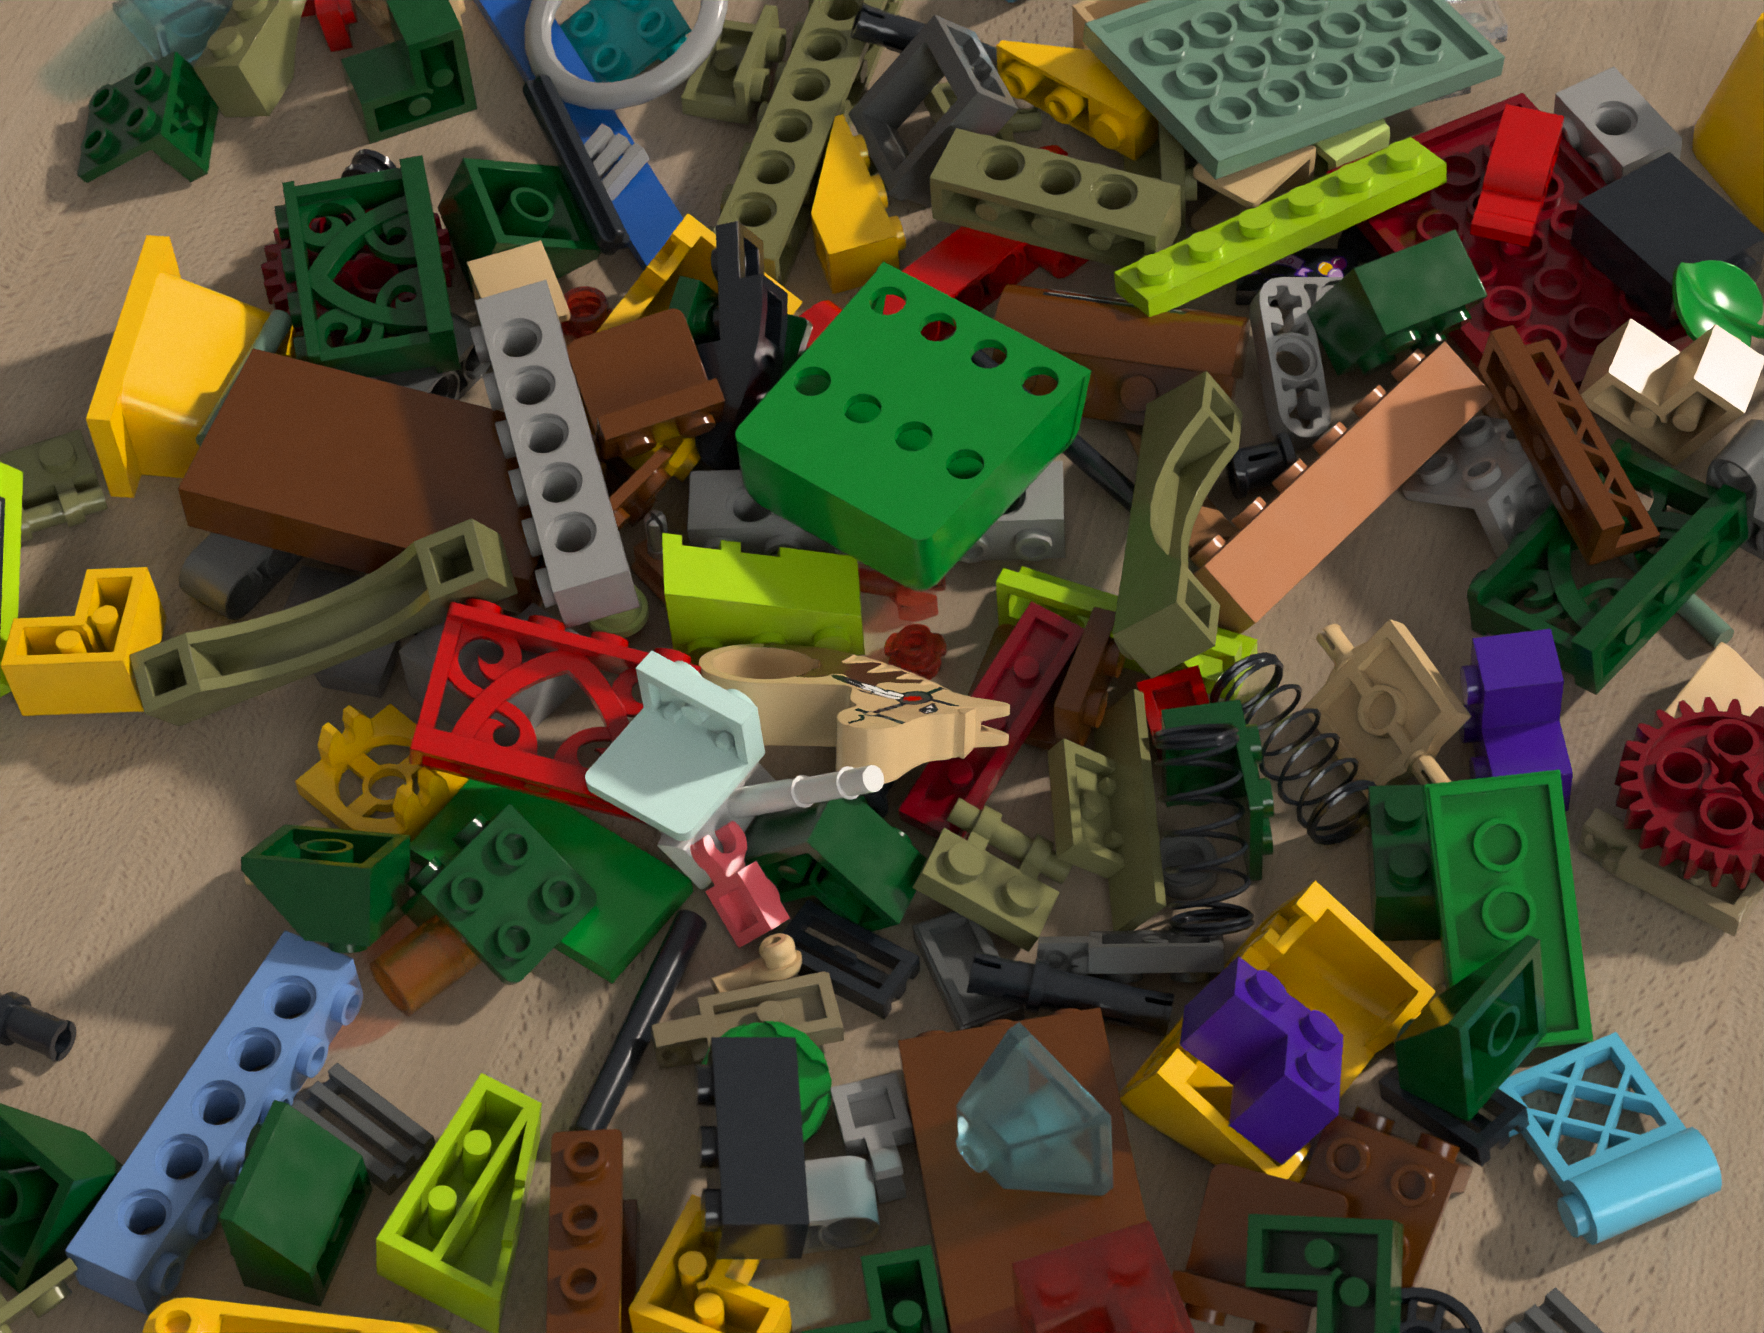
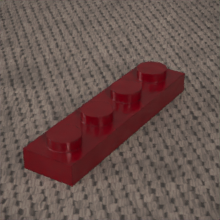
[898,601,1085,839]

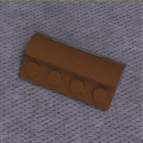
[992,284,1251,426]

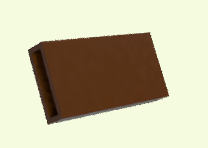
[178,348,607,614]
[898,1008,1171,1333]

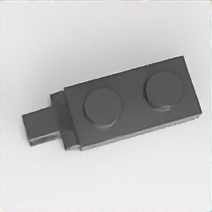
[1037,930,1224,983]

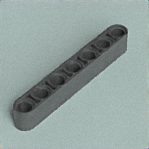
[179,311,492,620]

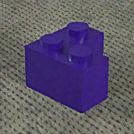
[1459,629,1573,811]
[1180,956,1343,1165]

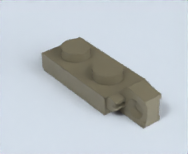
[1578,807,1764,937]
[651,971,844,1068]

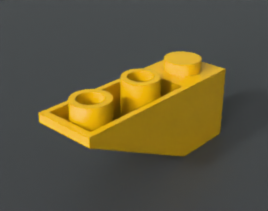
[996,40,1158,161]
[811,114,906,294]

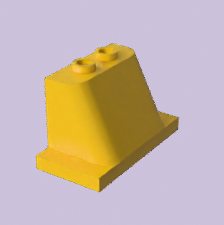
[86,235,297,498]

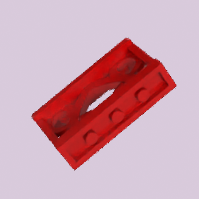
[409,599,701,826]

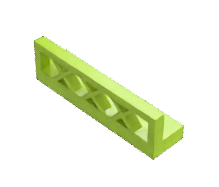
[996,566,1257,701]

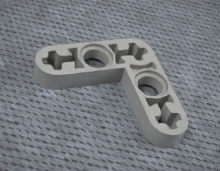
[1249,277,1343,450]

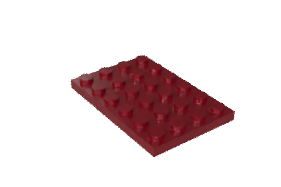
[1325,93,1693,396]

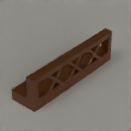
[1478,325,1660,566]

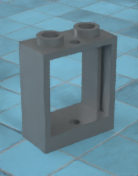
[848,15,1018,208]

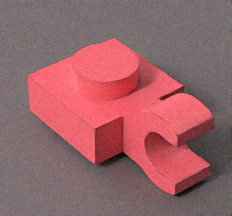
[690,821,790,948]

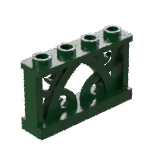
[274,155,461,378]
[1467,438,1748,695]

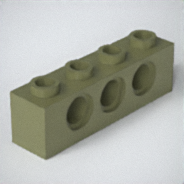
[930,128,1181,268]

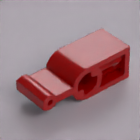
[1470,104,1565,247]

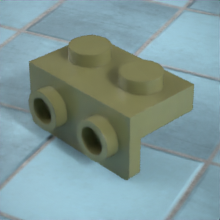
[681,4,787,125]

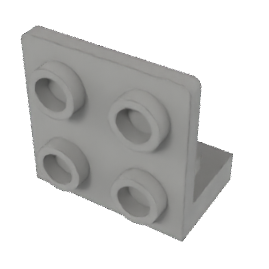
[1402,416,1551,558]

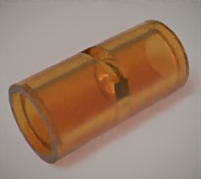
[369,914,482,1016]

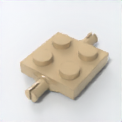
[1303,619,1472,800]

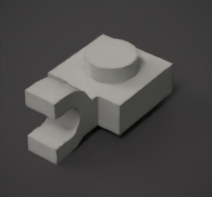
[830,1072,914,1204]

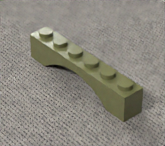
[193,0,306,117]
[1112,371,1243,679]
[129,518,518,726]

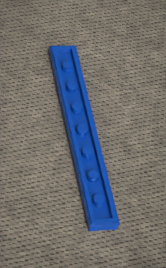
[473,0,684,271]

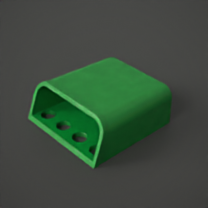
[735,261,1091,591]

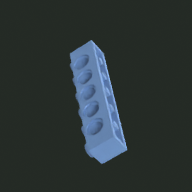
[65,930,363,1316]

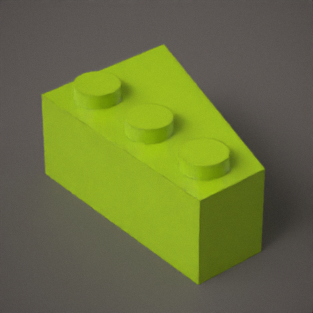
[662,533,865,666]
[376,1073,542,1333]

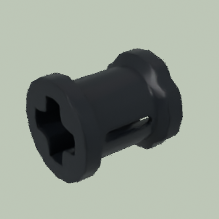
[1225,432,1296,499]

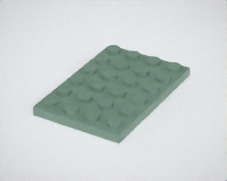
[1082,0,1505,180]

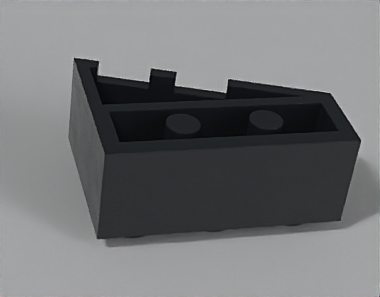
[694,1037,810,1259]

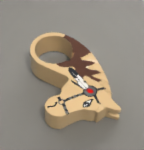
[699,644,1010,783]

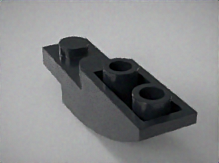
[695,221,788,470]

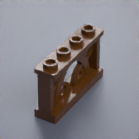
[546,1129,640,1333]

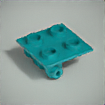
[559,0,692,83]

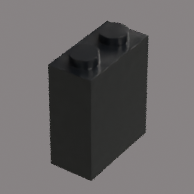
[1570,152,1764,330]

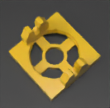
[295,704,470,843]

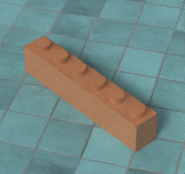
[1190,341,1494,634]

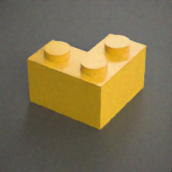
[0,567,167,716]
[628,1194,793,1333]

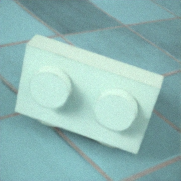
[585,650,765,841]

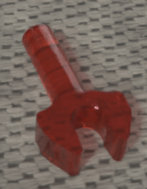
[858,567,946,622]

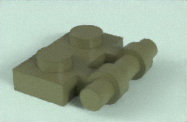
[0,429,108,543]
[912,798,1073,952]

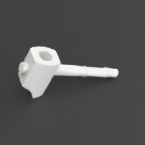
[657,762,884,890]

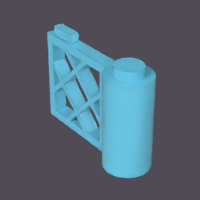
[1499,1032,1722,1245]

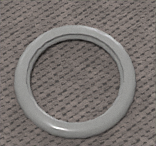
[525,0,728,110]

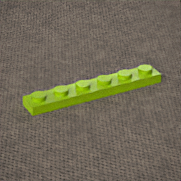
[1114,137,1447,317]

